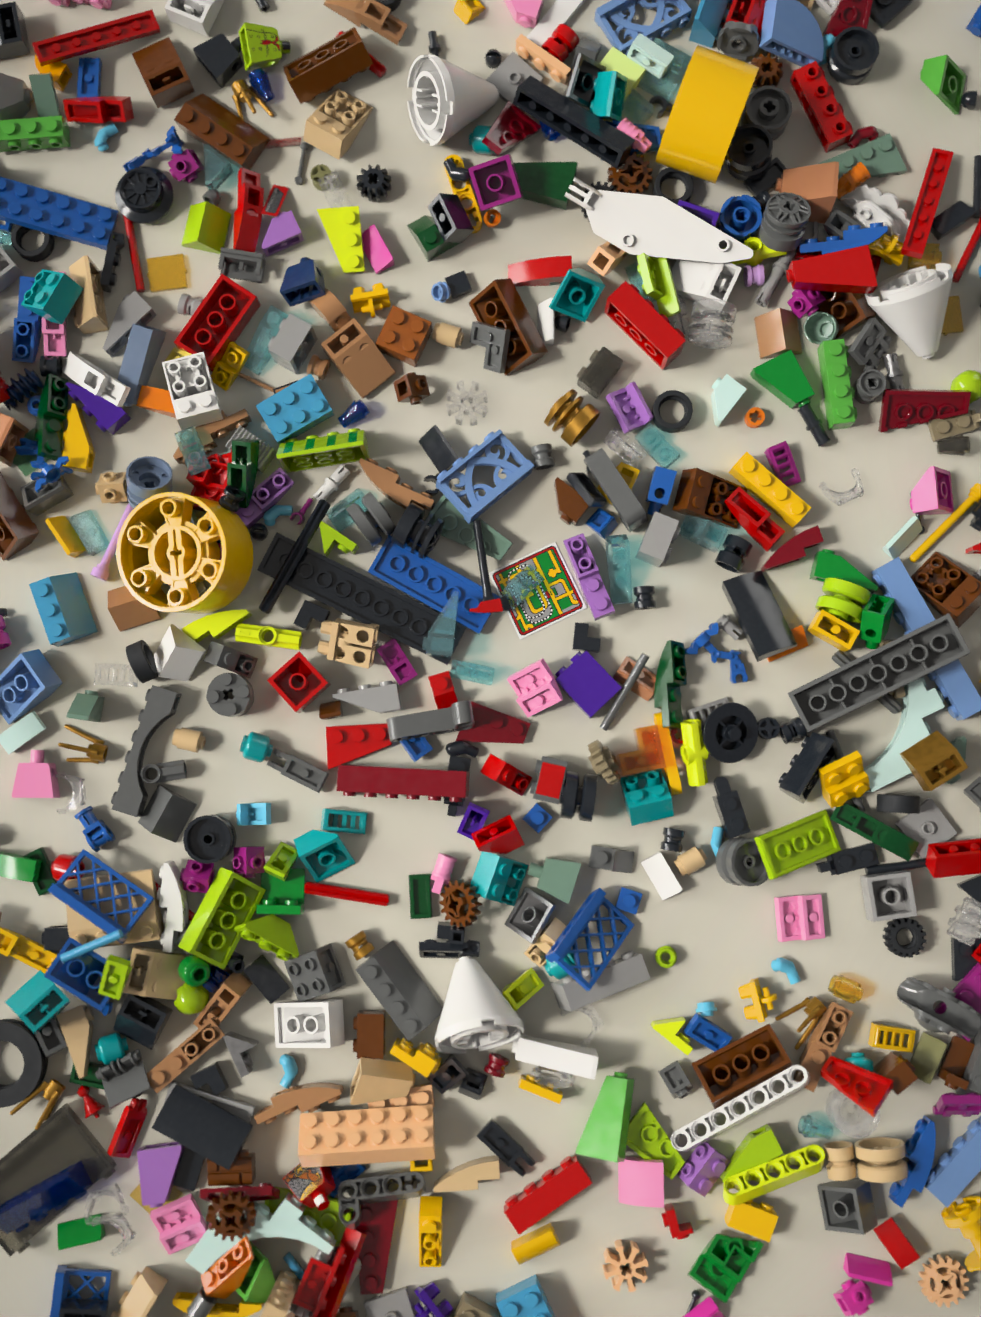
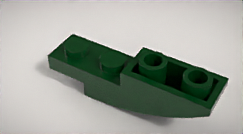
[34,374,69,461]
[654,640,687,730]
[830,803,919,862]

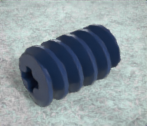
[3,368,44,411]

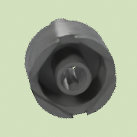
[206,673,254,717]

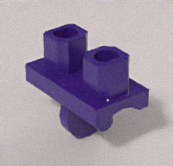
[414,1282,453,1317]

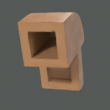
[309,288,352,332]

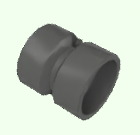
[853,369,887,404]

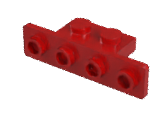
[292,1243,347,1317]

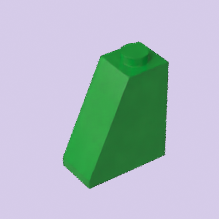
[750,350,815,409]

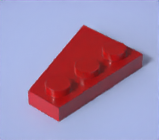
[326,724,392,770]
[821,1056,893,1117]

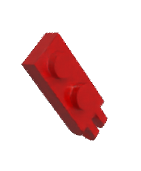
[107,1098,147,1158]

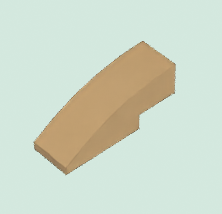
[434,1155,500,1193]

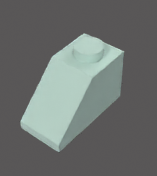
[711,374,747,427]

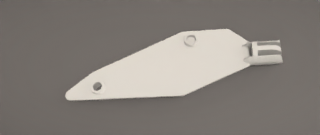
[564,177,753,264]

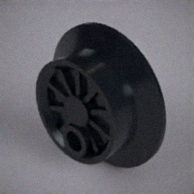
[115,167,174,224]
[703,703,758,763]

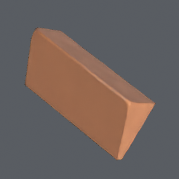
[613,656,656,701]

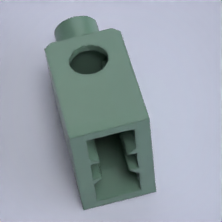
[527,857,581,904]

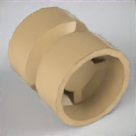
[824,1141,857,1181]

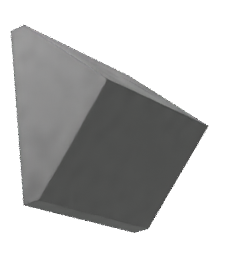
[504,887,556,944]

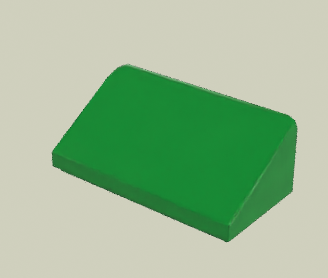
[57,1213,106,1250]

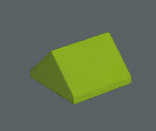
[181,201,232,254]

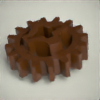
[607,152,653,194]
[439,879,482,928]
[206,1190,257,1242]

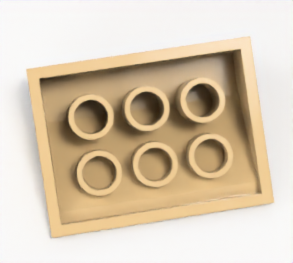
[65,869,165,947]

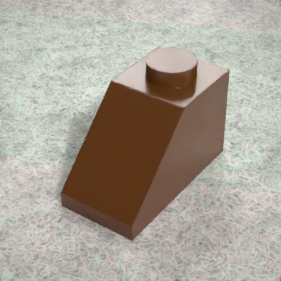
[554,477,589,526]

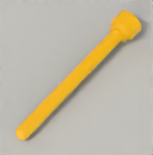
[909,483,981,562]

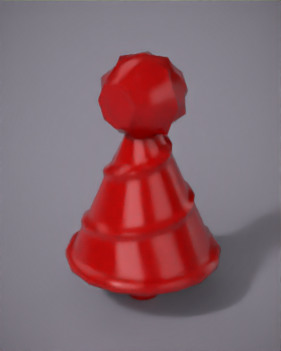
[77,1085,105,1119]

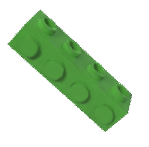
[0,116,71,152]
[817,339,857,430]

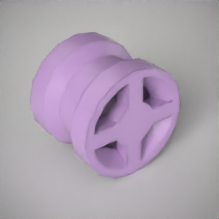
[744,264,765,287]

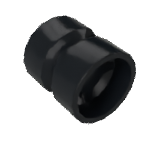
[715,534,753,573]

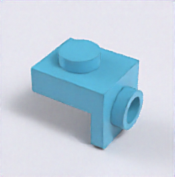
[236,803,271,826]

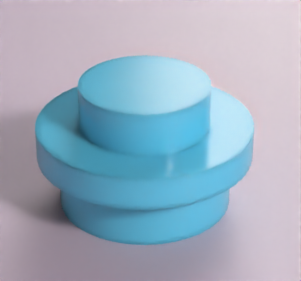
[695,1002,718,1017]

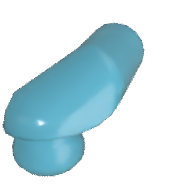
[818,34,836,65]
[710,827,724,857]

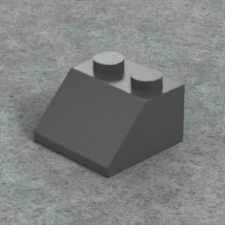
[817,1179,878,1235]

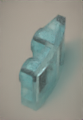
[635,423,680,469]
[174,426,211,476]

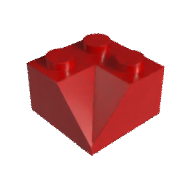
[267,651,331,713]

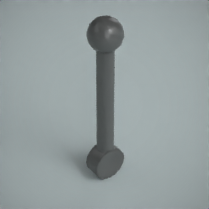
[295,142,309,185]

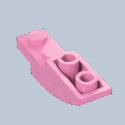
[42,271,67,357]

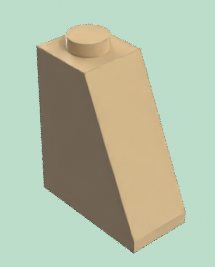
[350,1057,416,1105]

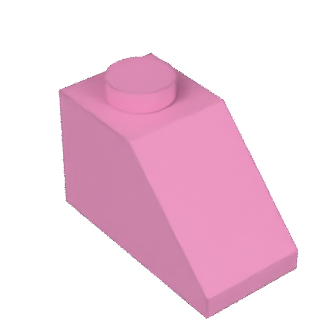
[504,0,543,28]

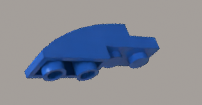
[800,222,888,255]
[12,276,42,363]
[888,1115,936,1208]

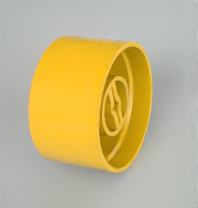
[656,45,759,184]
[116,492,253,614]

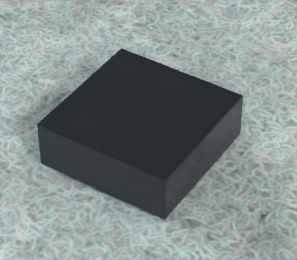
[445,270,472,299]

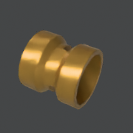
[345,930,375,961]

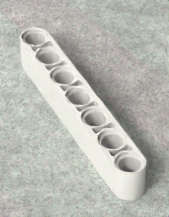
[671,1065,810,1152]

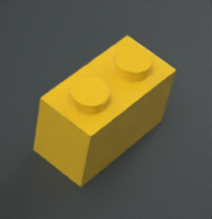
[806,609,860,652]
[724,1199,779,1242]

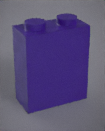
[555,651,622,718]

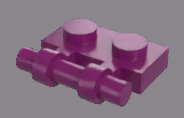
[933,1093,981,1117]

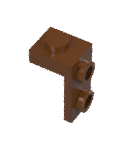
[937,1035,975,1091]

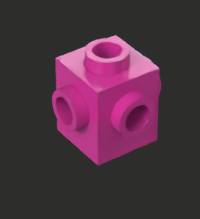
[833,1278,874,1316]

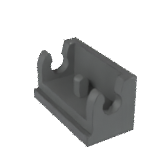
[218,247,266,283]

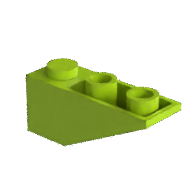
[720,1124,784,1183]

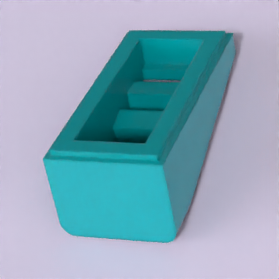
[321,809,368,834]

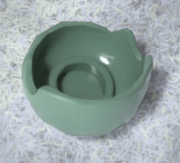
[803,312,839,344]

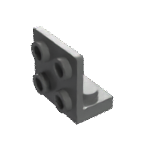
[284,943,346,1002]

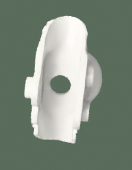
[839,185,910,243]

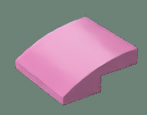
[507,658,563,717]
[774,894,825,942]
[618,1157,664,1208]
[150,1194,208,1255]

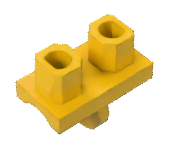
[869,234,904,266]
[350,283,391,318]
[738,978,778,1023]

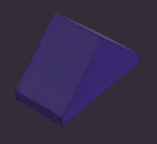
[457,802,490,840]

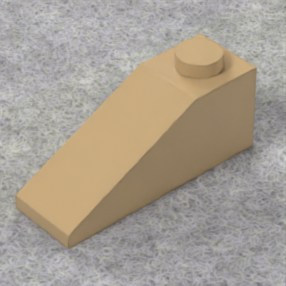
[57,1005,95,1079]

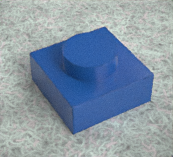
[522,803,553,833]
[615,887,642,915]

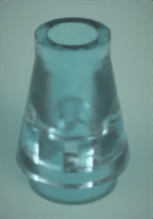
[798,1115,833,1139]

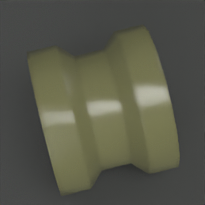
[311,164,333,191]

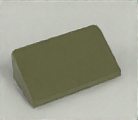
[910,1032,947,1084]

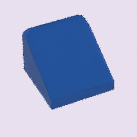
[586,508,618,539]

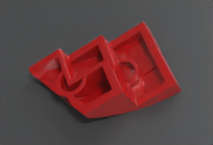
[186,449,232,512]

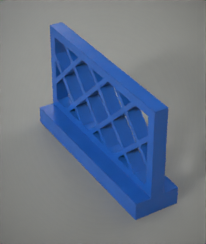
[48,849,154,944]
[545,888,634,991]
[50,1265,112,1317]

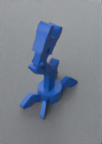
[123,126,184,172]
[15,438,73,493]
[685,622,748,684]

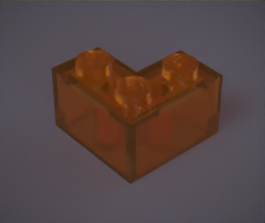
[617,725,666,776]

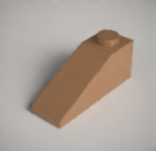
[193,972,253,1028]

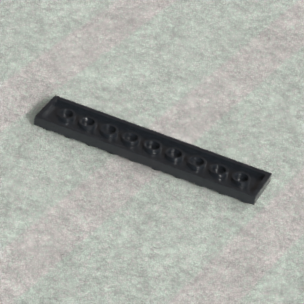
[257,532,467,666]

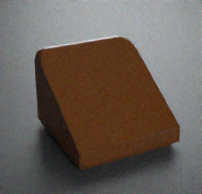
[319,700,343,720]

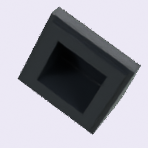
[458,1067,488,1100]

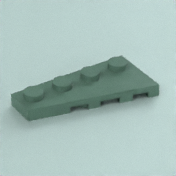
[818,133,907,180]
[425,495,513,561]

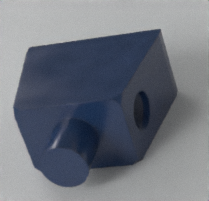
[280,257,326,307]

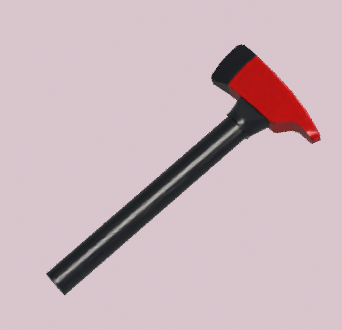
[469,520,510,613]

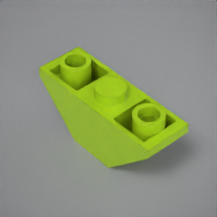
[234,914,299,961]

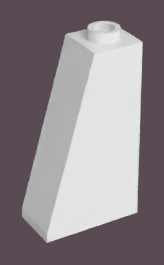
[511,1034,599,1080]

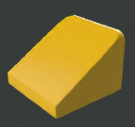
[453,0,485,24]

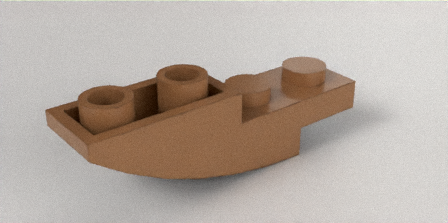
[324,0,408,45]
[173,409,252,464]
[359,458,435,512]
[793,1002,853,1092]
[147,1018,225,1094]
[254,1083,344,1125]

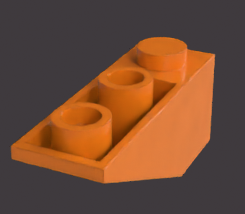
[201,1236,254,1299]

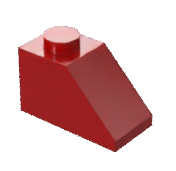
[471,814,525,854]

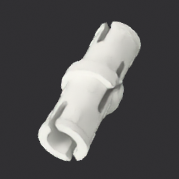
[313,464,351,501]

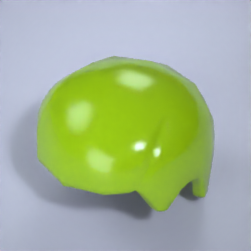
[950,370,981,404]
[174,983,209,1015]

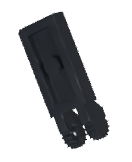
[477,1118,536,1177]

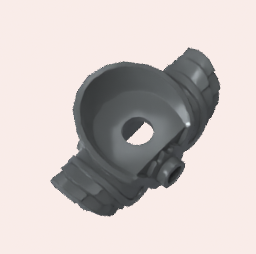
[897,977,981,1039]

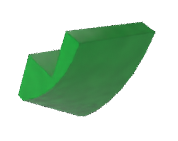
[687,1234,764,1303]

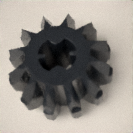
[357,164,392,202]

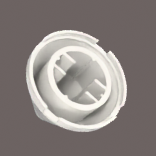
[407,54,499,146]
[865,263,953,359]
[435,956,524,1054]

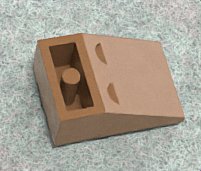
[321,318,396,399]

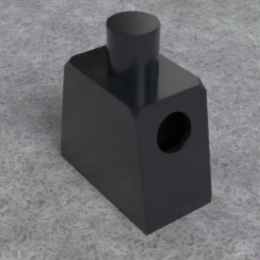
[193,34,243,88]

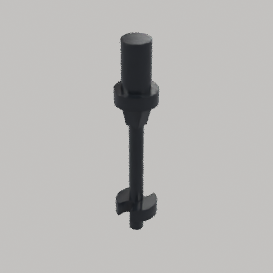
[428,31,441,57]

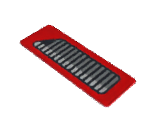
[261,185,289,217]

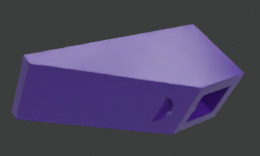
[66,382,132,435]

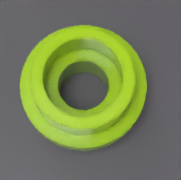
[655,946,677,968]

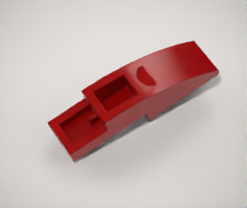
[233,168,264,253]

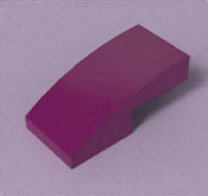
[376,638,418,686]

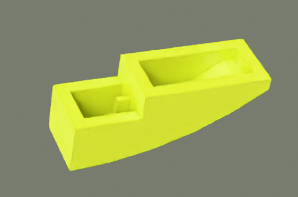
[182,609,252,643]

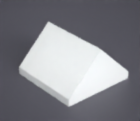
[154,624,206,681]

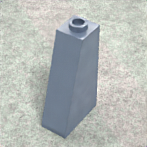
[118,324,167,407]

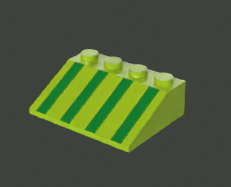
[276,428,370,473]

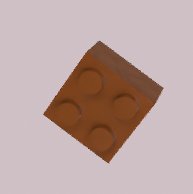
[376,306,433,367]

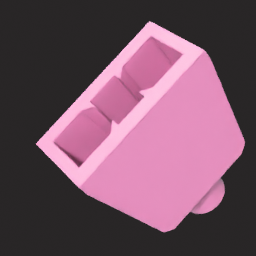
[12,750,60,798]

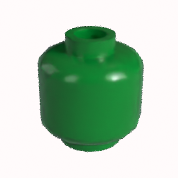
[178,955,211,987]

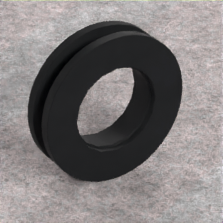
[0,1019,48,1108]

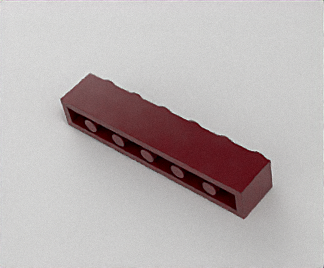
[337,765,470,802]

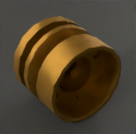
[544,389,600,447]

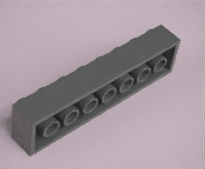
[788,613,971,733]

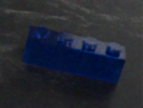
[0,1160,93,1234]

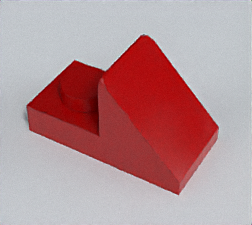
[428,671,458,709]

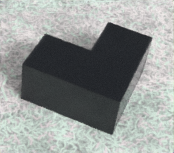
[293,600,331,630]
[572,622,601,653]
[437,922,465,944]
[190,1062,229,1095]

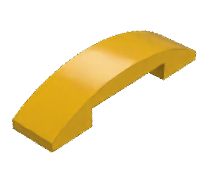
[0,927,58,973]
[172,1292,264,1317]

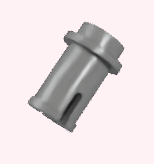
[717,614,743,640]

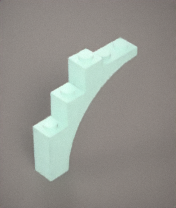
[863,677,945,792]
[185,1193,336,1274]

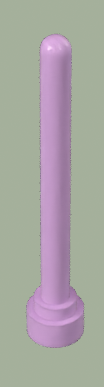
[90,503,134,581]

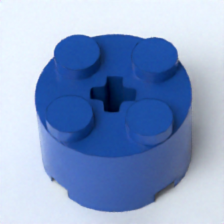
[716,195,762,244]

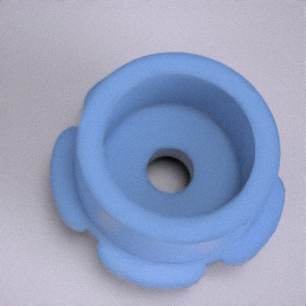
[431,281,451,303]

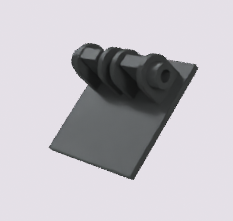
[95,1049,151,1109]

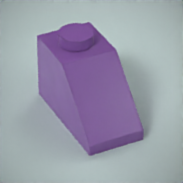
[261,210,304,257]

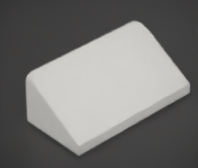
[538,298,555,346]
[641,852,683,900]

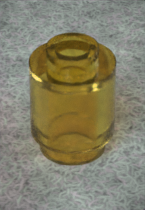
[828,975,863,1004]

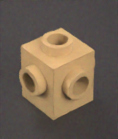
[95,472,128,504]

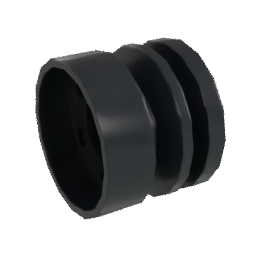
[391,502,445,560]

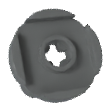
[717,21,760,61]

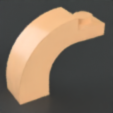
[587,241,628,277]

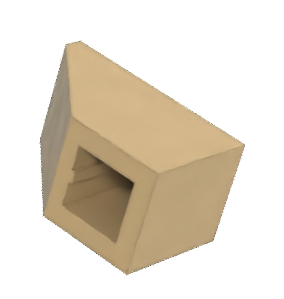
[524,917,566,968]

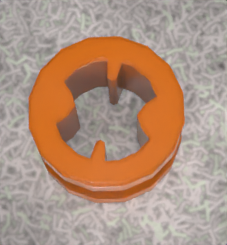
[744,407,765,428]

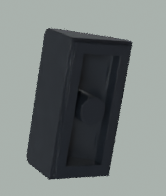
[930,200,976,240]
[419,425,459,473]
[244,954,290,1004]

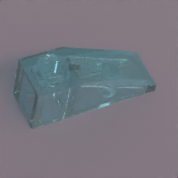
[244,305,288,375]
[605,534,633,605]
[422,591,459,658]

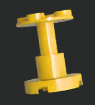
[941,1196,981,1271]

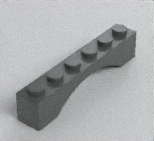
[111,685,182,817]

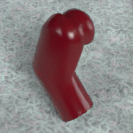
[847,126,879,149]

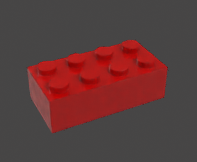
[174,274,261,372]
[604,281,686,370]

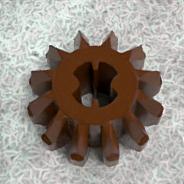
[751,53,783,88]

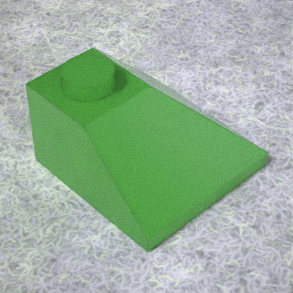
[920,55,967,115]
[236,1241,275,1303]

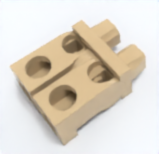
[317,618,380,669]

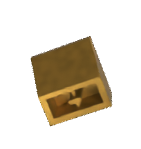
[900,730,969,791]

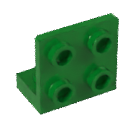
[256,868,305,915]

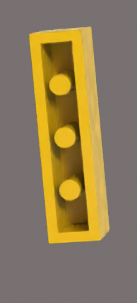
[729,452,811,528]

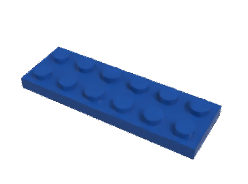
[0,177,119,250]
[368,535,500,634]

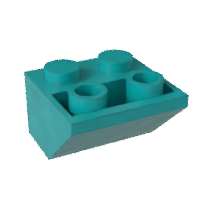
[21,269,83,324]
[620,768,674,826]
[470,851,529,906]
[5,970,70,1035]

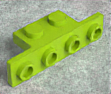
[637,253,681,318]

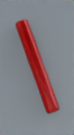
[304,881,390,906]

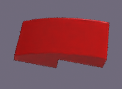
[873,1217,920,1269]

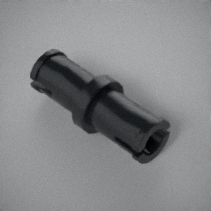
[798,403,831,447]

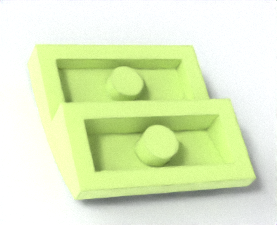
[600,47,646,103]

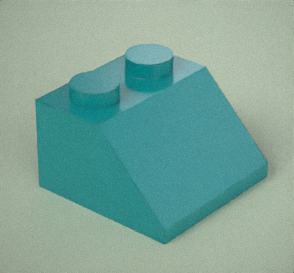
[590,71,628,122]

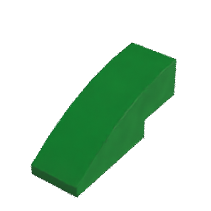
[0,852,42,882]

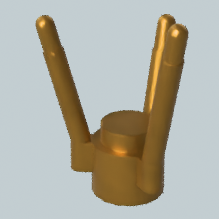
[231,79,274,120]
[58,724,108,764]
[775,996,827,1050]
[10,1078,66,1130]

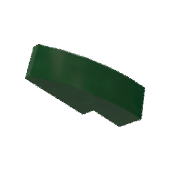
[227,438,259,508]

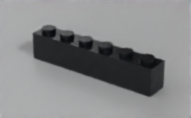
[513,75,635,169]

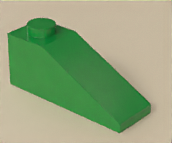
[809,549,878,594]

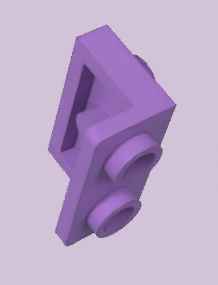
[605,382,653,434]
[677,1141,731,1197]

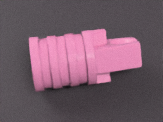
[616,117,653,153]
[430,853,457,894]

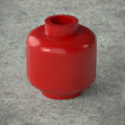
[50,854,85,881]

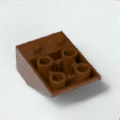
[132,37,195,108]
[672,468,747,529]
[911,552,981,628]

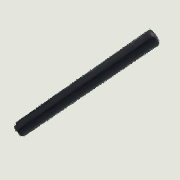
[259,499,330,614]

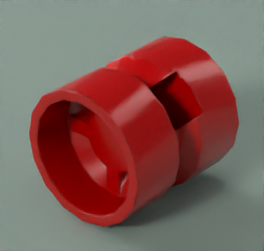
[541,24,580,63]

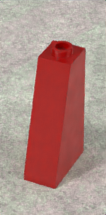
[786,245,878,294]

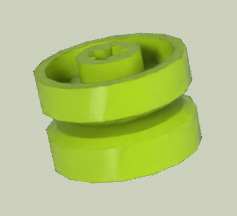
[815,578,871,623]

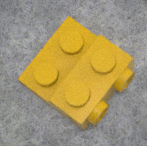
[818,751,870,808]
[390,1037,442,1077]

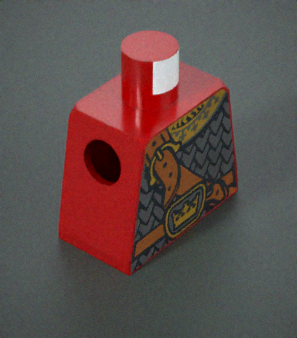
[283,1164,335,1211]

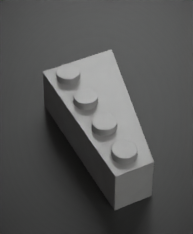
[551,951,650,1011]

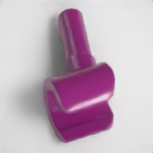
[290,498,313,525]

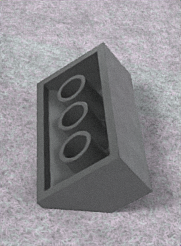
[356,940,443,1041]

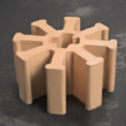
[603,1239,648,1292]

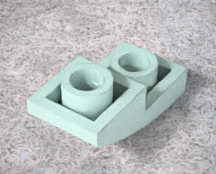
[0,711,47,754]

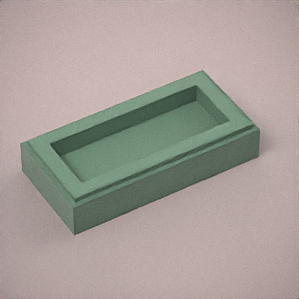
[29,73,61,117]

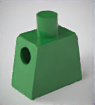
[859,594,895,649]

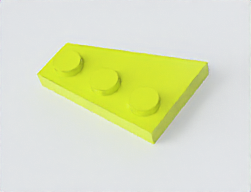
[317,206,365,273]

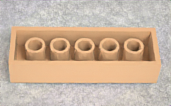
[298,1105,435,1168]

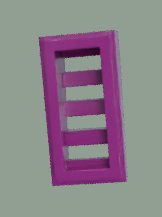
[764,441,801,487]

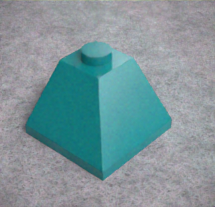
[549,268,605,322]
[294,830,355,883]

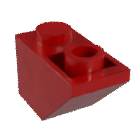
[480,754,532,796]

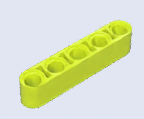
[723,1145,825,1206]

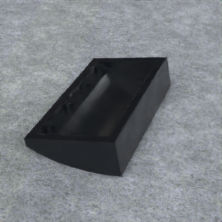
[722,571,798,662]
[152,1084,254,1170]

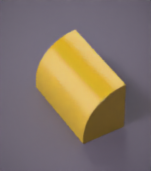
[511,1222,560,1265]

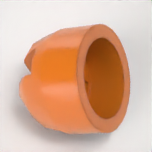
[484,209,501,228]

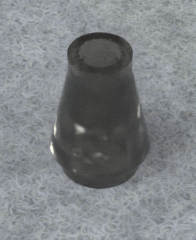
[937,435,970,456]

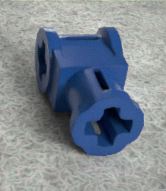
[74,806,115,852]

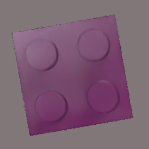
[468,154,524,211]

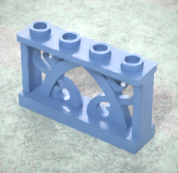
[594,0,692,55]
[435,429,534,524]

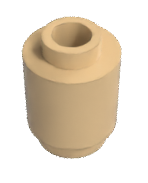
[432,322,464,348]
[172,727,206,753]
[673,846,707,876]

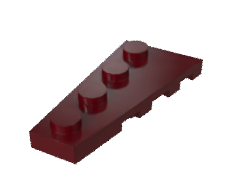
[878,389,971,433]
[355,1200,398,1295]

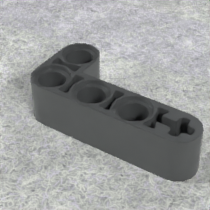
[584,448,648,532]
[386,700,475,742]
[338,1171,426,1229]

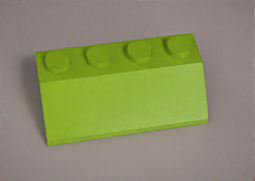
[178,867,266,970]

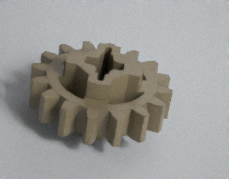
[588,740,621,786]

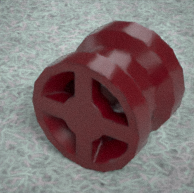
[484,1052,510,1078]

